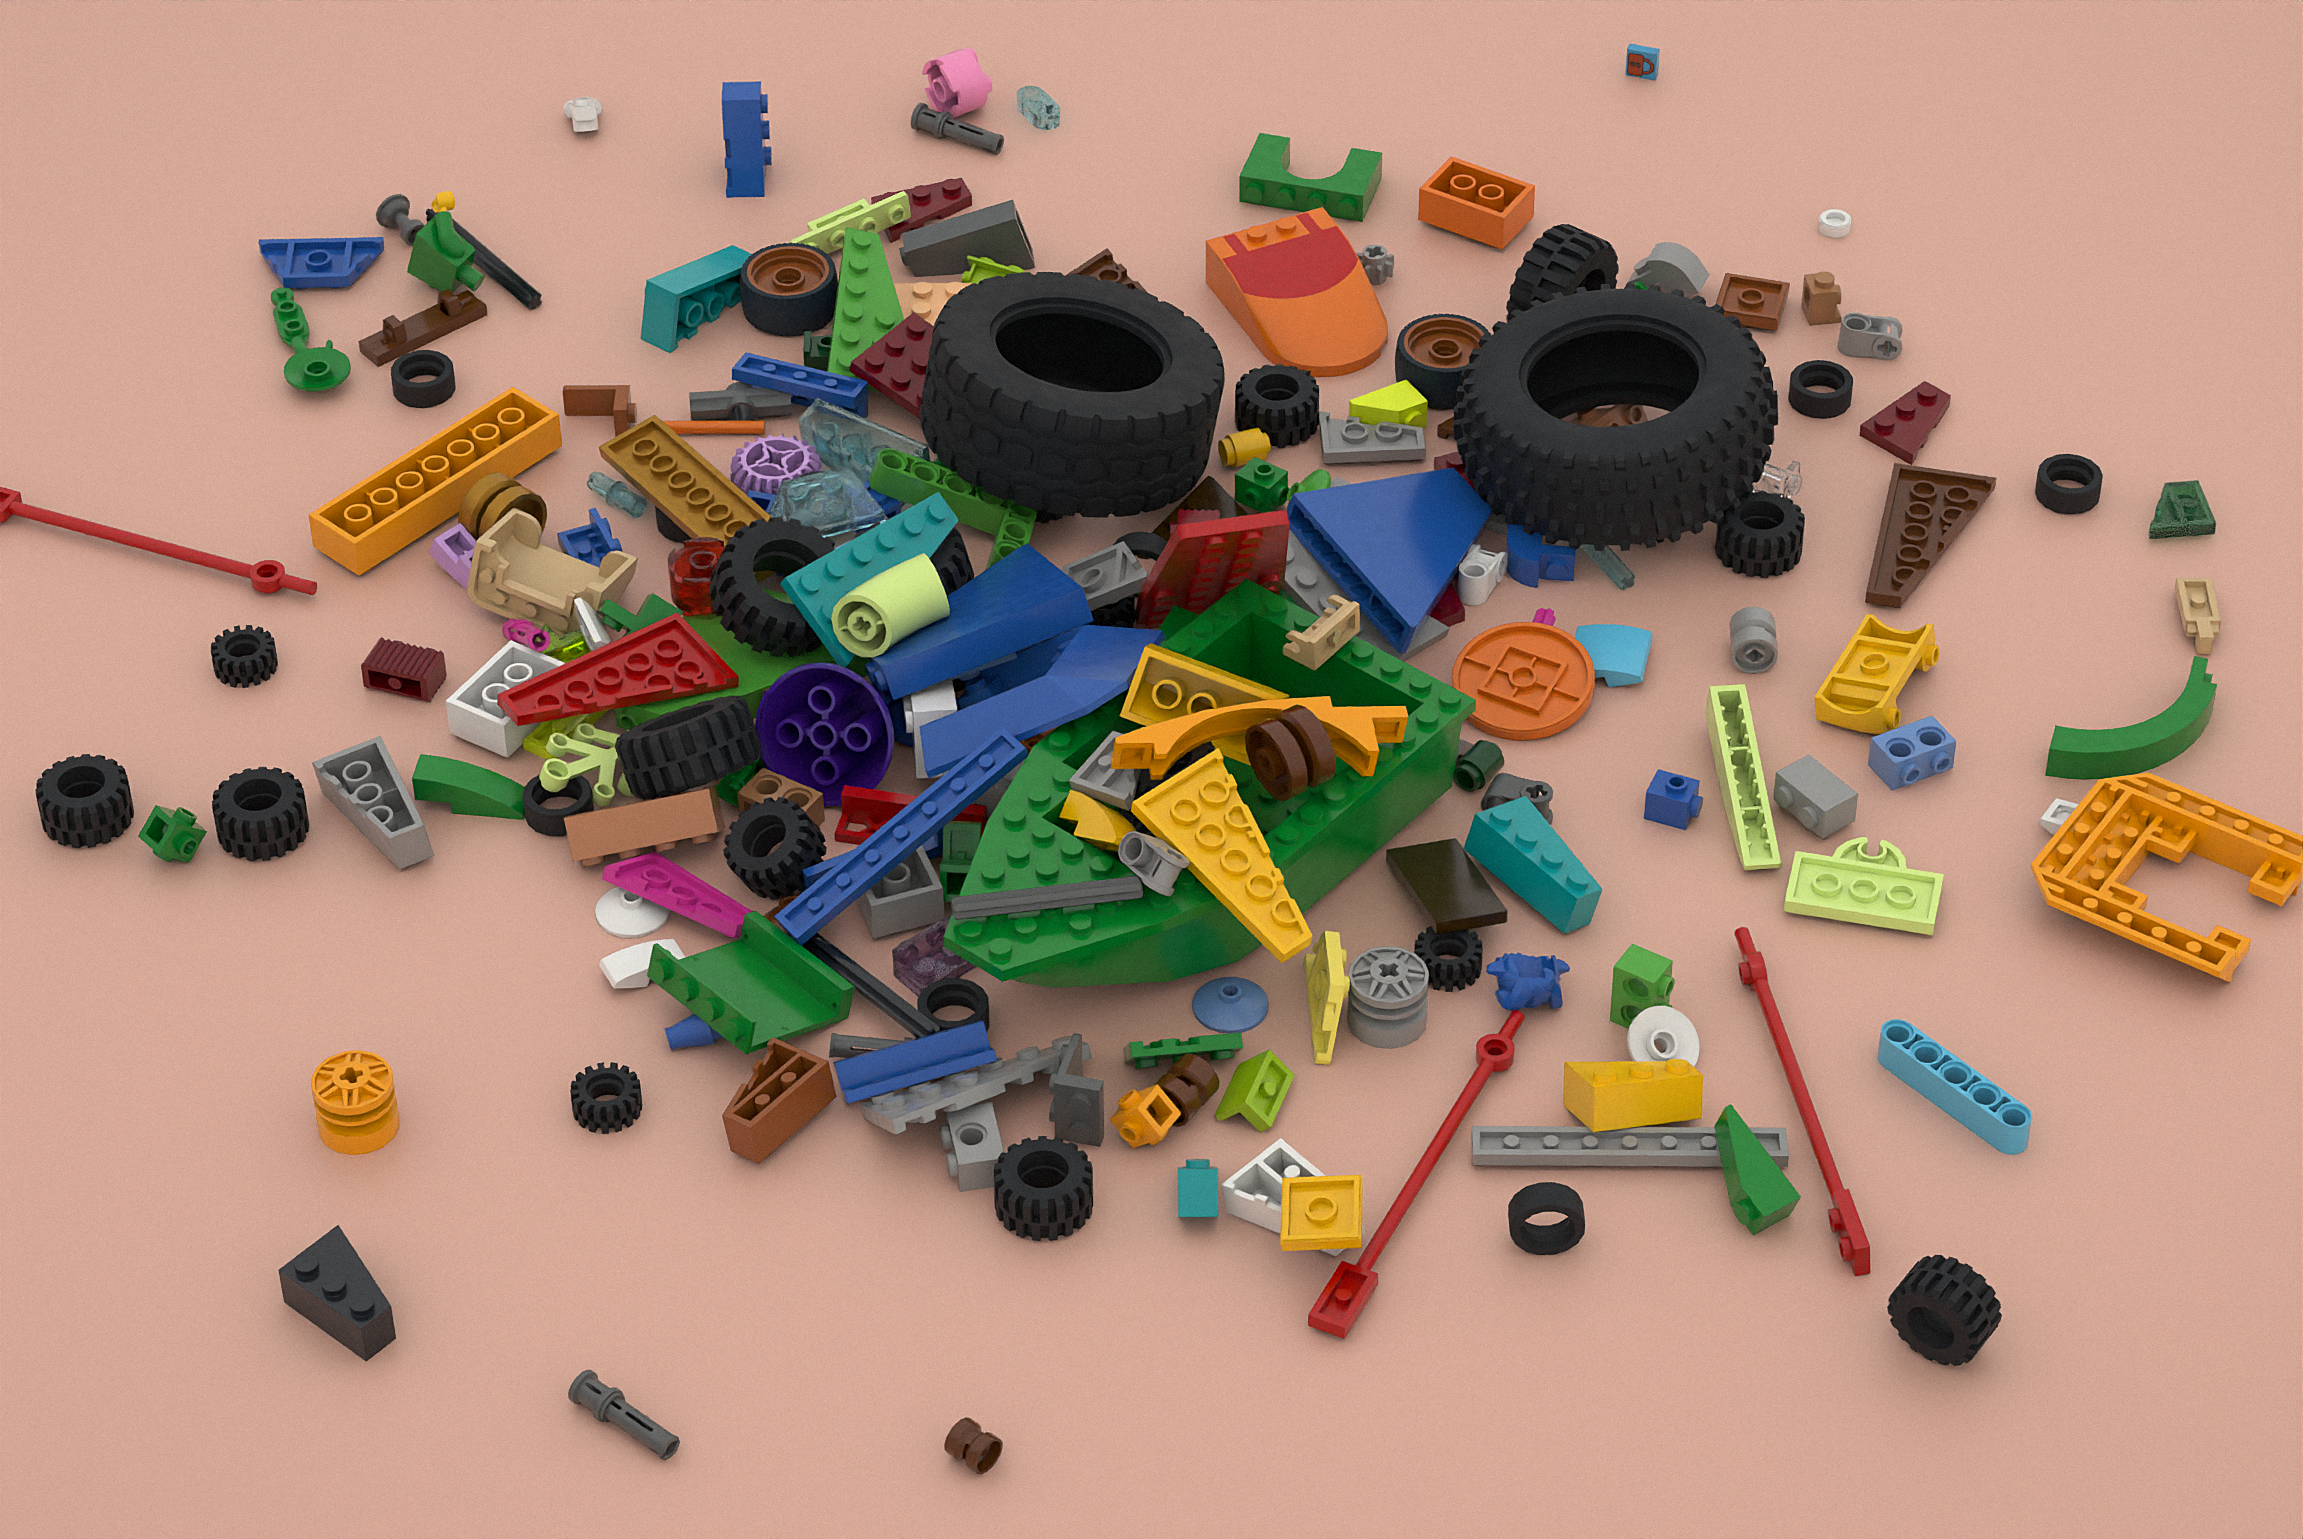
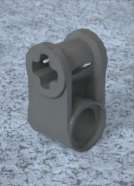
[1480,773,1553,825]

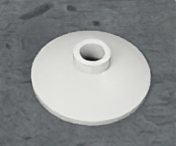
[595,887,670,938]
[1627,1006,1700,1067]

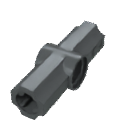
[689,382,792,421]

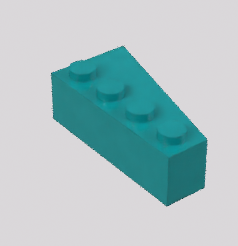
[641,245,751,353]
[1463,796,1603,934]

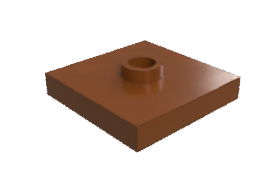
[1715,273,1790,331]

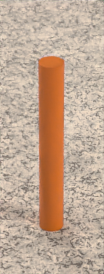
[664,420,765,434]

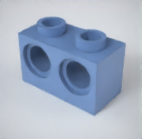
[1868,716,1956,790]

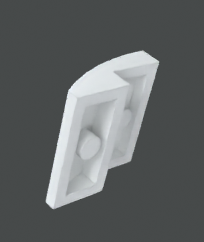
[574,598,612,652]

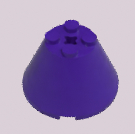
[755,663,894,806]

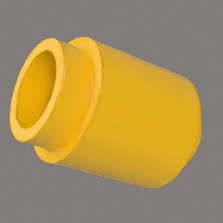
[1218,428,1271,468]

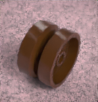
[1245,704,1336,802]

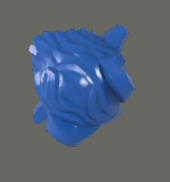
[1486,953,1570,1011]

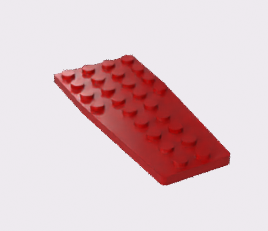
[1135,510,1290,629]

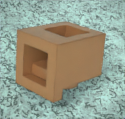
[1801,272,1842,326]

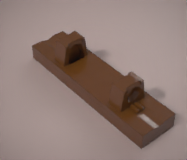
[358,289,487,367]

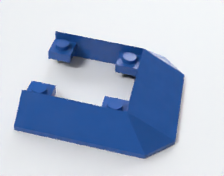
[919,625,1165,778]

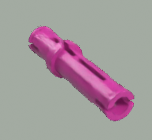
[502,618,550,652]

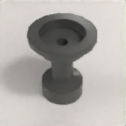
[376,194,425,246]

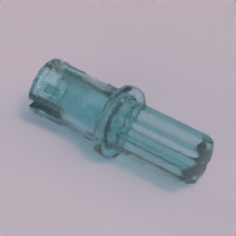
[587,472,647,518]

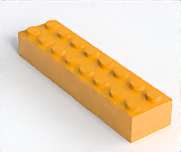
[308,387,562,576]

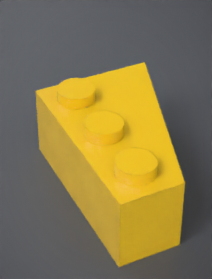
[1563,1059,1703,1132]

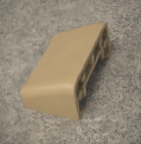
[467,508,638,646]

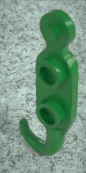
[271,288,333,354]

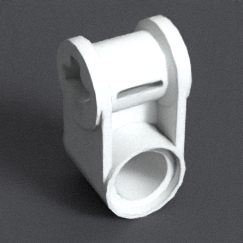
[1457,544,1508,606]

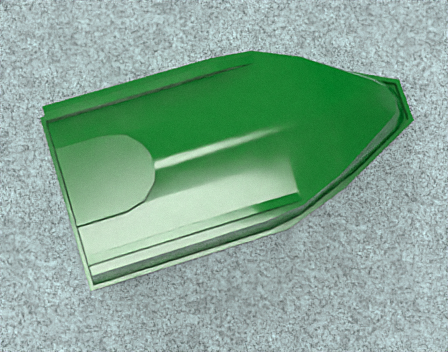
[944,579,1476,988]

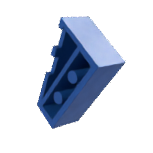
[722,81,772,198]

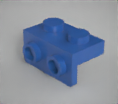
[557,508,623,568]

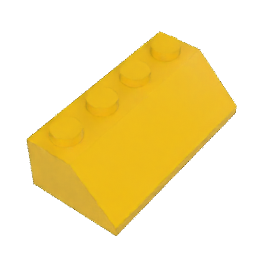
[1120,643,1289,766]

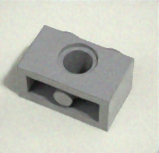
[940,1102,1004,1192]

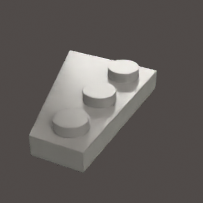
[1319,411,1426,464]

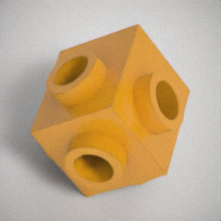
[1109,1084,1181,1149]

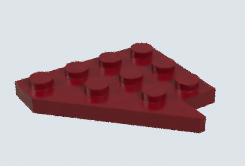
[849,312,934,419]

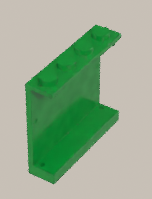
[647,911,855,1054]

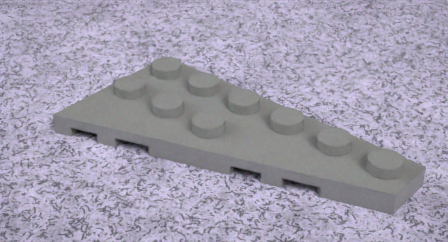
[1282,530,1450,662]
[861,1036,1092,1135]

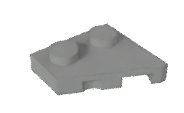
[1069,731,1141,811]

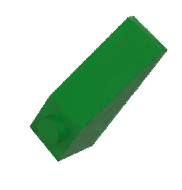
[1714,1104,1801,1236]

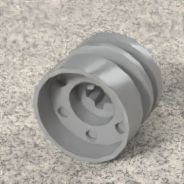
[1347,946,1429,1049]

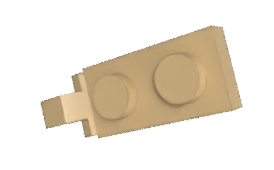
[2175,578,2221,654]

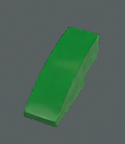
[412,754,524,820]

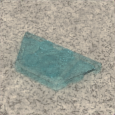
[768,466,888,538]

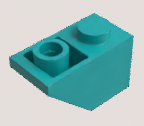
[1178,1159,1218,1217]

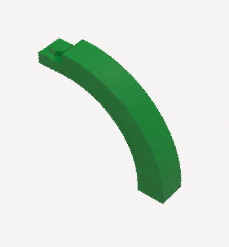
[2045,656,2217,780]

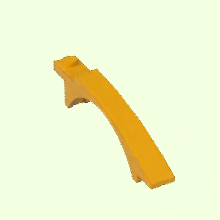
[1110,696,1408,780]

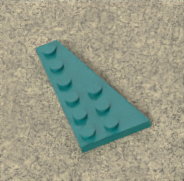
[780,492,959,668]

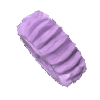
[730,433,822,501]

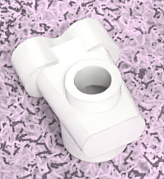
[564,97,602,132]

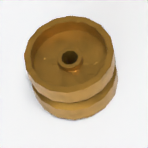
[458,472,547,541]

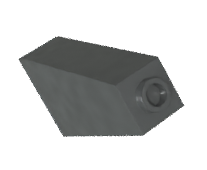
[899,200,1035,277]

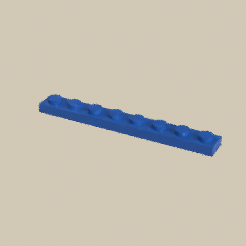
[774,726,1028,946]

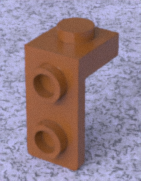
[562,385,637,436]

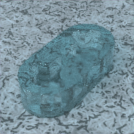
[1017,86,1060,130]

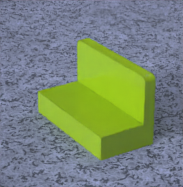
[1214,1049,1295,1133]

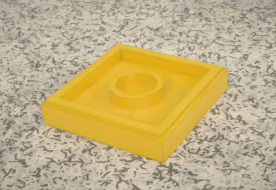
[1280,1174,1363,1251]

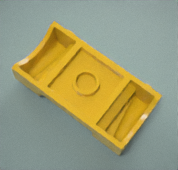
[1814,614,1940,735]

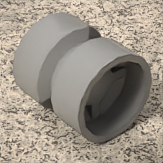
[1729,606,1778,674]

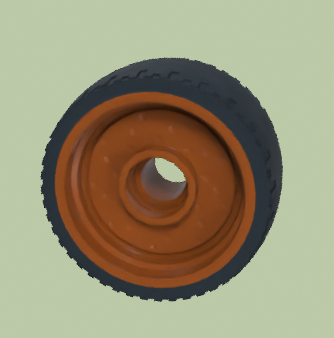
[740,243,838,336]
[1395,314,1491,409]

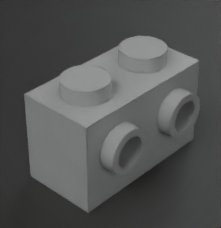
[1773,755,1858,839]

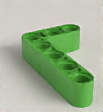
[869,448,1037,570]

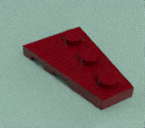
[871,177,972,243]
[1859,381,1951,465]

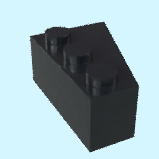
[278,1225,396,1362]

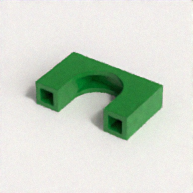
[1239,133,1382,222]

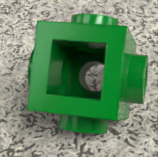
[1235,457,1289,513]
[138,805,207,863]

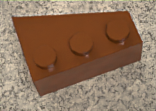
[722,1037,837,1164]

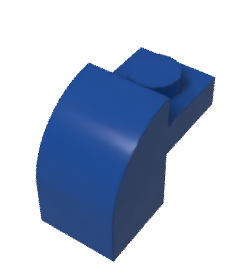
[1506,524,1576,588]

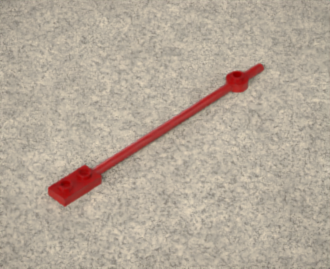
[0,487,317,596]
[1734,927,1870,1276]
[1308,1010,1525,1339]

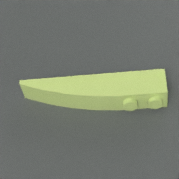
[1705,684,1781,870]

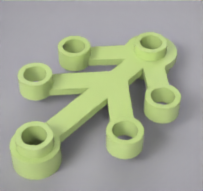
[539,723,634,806]

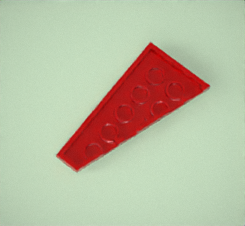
[497,613,739,726]

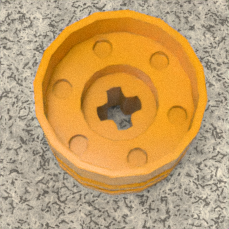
[311,1050,400,1155]

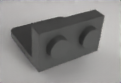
[1049,1033,1104,1147]

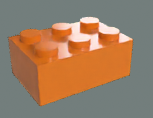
[1418,156,1535,250]

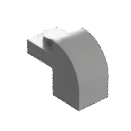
[1627,242,1710,298]

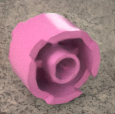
[922,47,992,118]

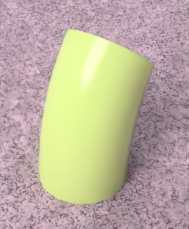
[831,553,950,658]

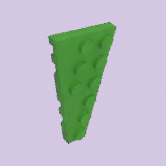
[827,227,904,392]

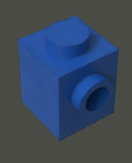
[1644,769,1703,830]

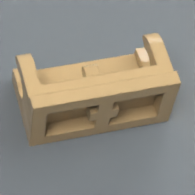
[1283,595,1360,671]

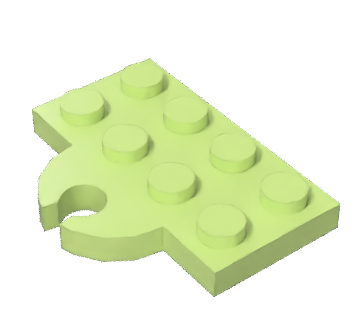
[1783,837,1944,935]

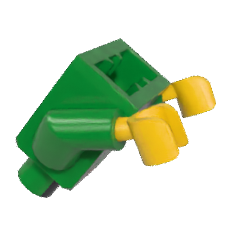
[407,191,485,293]

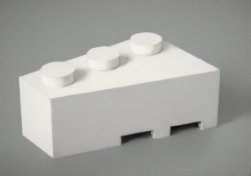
[902,678,957,779]
[1221,1138,1365,1256]

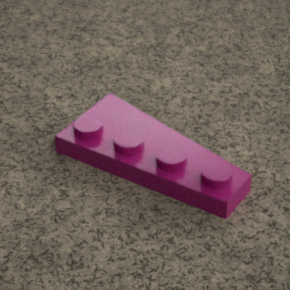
[602,851,753,938]

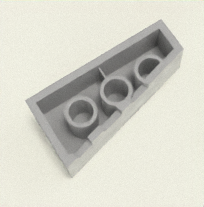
[312,736,434,869]

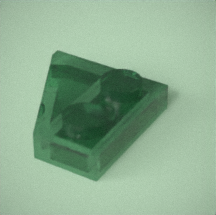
[2148,480,2216,539]

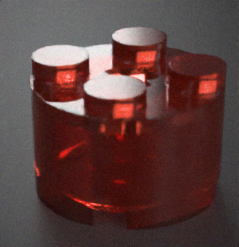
[667,537,725,616]

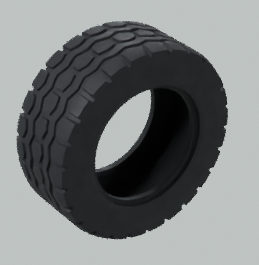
[919,272,1225,518]

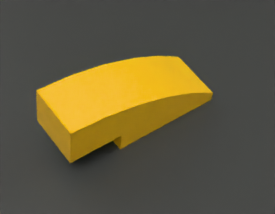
[1059,790,1136,853]

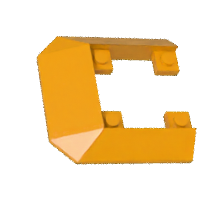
[2031,772,2303,983]

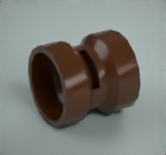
[944,1417,1003,1474]

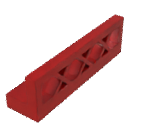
[834,785,988,857]

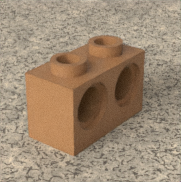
[737,768,825,827]

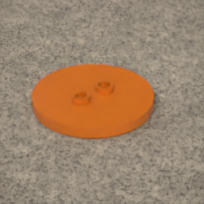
[1452,622,1595,741]

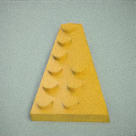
[1131,748,1312,964]

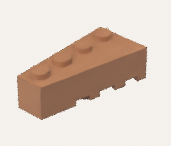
[564,784,725,866]

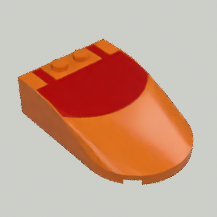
[1206,207,1388,377]

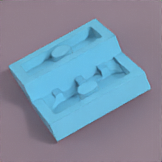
[1575,624,1653,687]

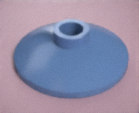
[1192,977,1268,1034]

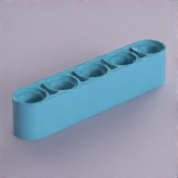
[1877,1019,2032,1155]

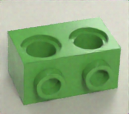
[1610,944,1675,1029]

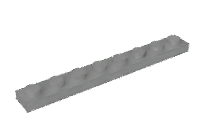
[1471,1126,1789,1167]

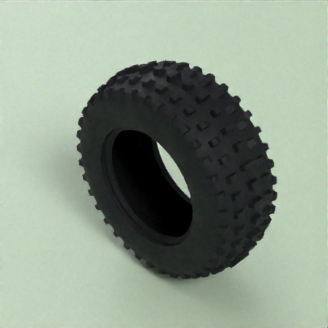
[1453,283,1778,551]

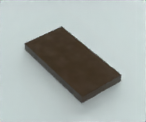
[1386,838,1508,934]

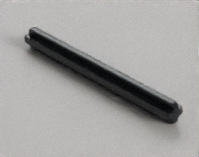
[425,208,542,309]
[792,933,941,1038]

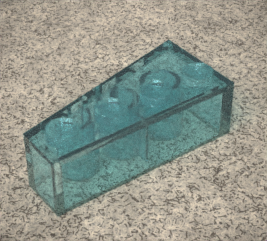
[798,398,930,508]

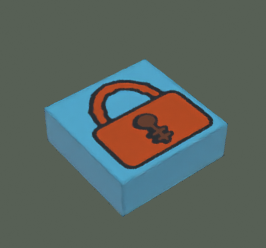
[1625,44,1660,81]

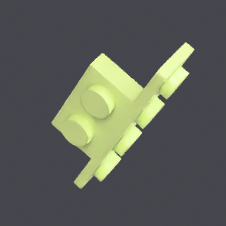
[790,191,911,254]

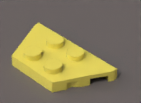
[1304,931,1350,1065]

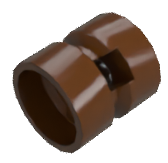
[1153,1054,1219,1127]

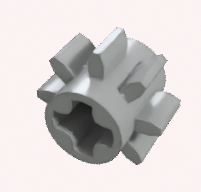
[1356,245,1394,285]

